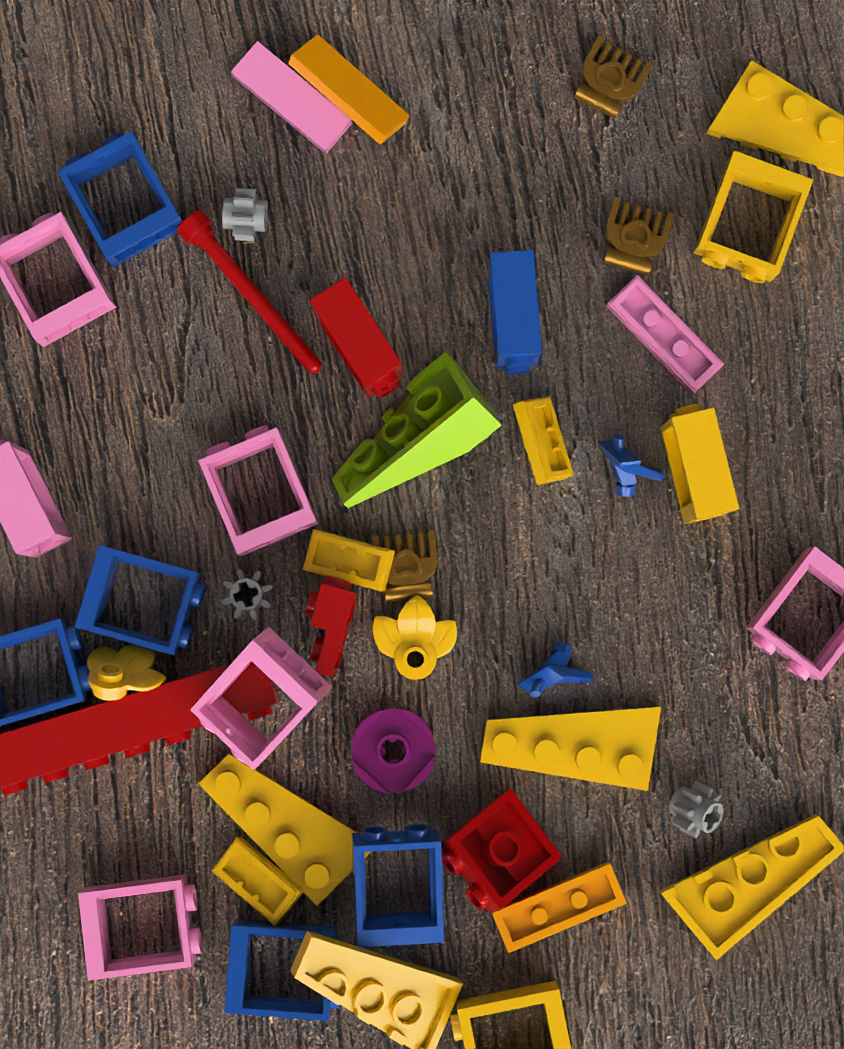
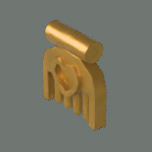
[574,35,653,119]
[604,197,675,276]
[372,530,438,603]

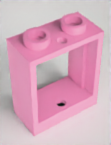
[0,212,116,347]
[198,425,319,556]
[0,439,73,558]
[746,546,844,681]
[190,627,332,770]
[78,874,202,981]

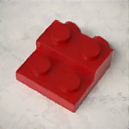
[305,576,359,677]
[441,788,562,913]

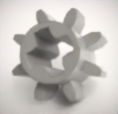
[222,188,268,242]
[221,569,274,620]
[669,781,723,838]

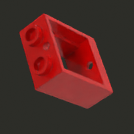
[309,277,403,399]

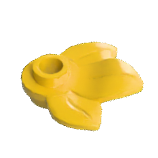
[373,595,457,680]
[87,644,166,701]

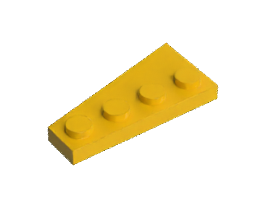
[706,60,844,177]
[480,706,661,791]
[198,753,371,906]
[659,814,844,960]
[290,931,463,1049]

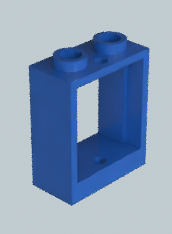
[58,131,182,267]
[487,250,542,375]
[75,545,206,655]
[0,618,92,727]
[352,824,444,947]
[225,918,345,1021]

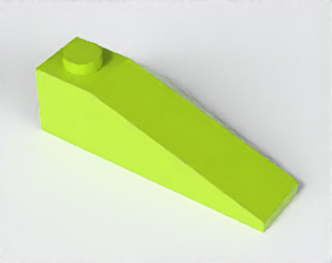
[332,351,501,508]

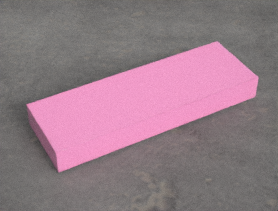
[231,41,352,154]
[606,275,724,395]

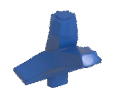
[597,434,666,497]
[517,642,594,698]

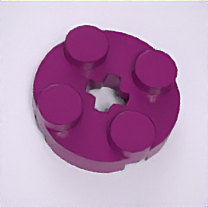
[351,707,436,793]

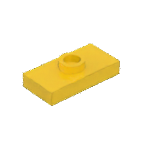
[513,396,574,485]
[303,529,395,592]
[211,836,305,926]

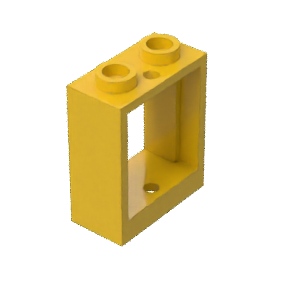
[693,150,814,283]
[660,403,739,525]
[450,980,571,1049]

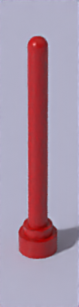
[176,209,322,374]

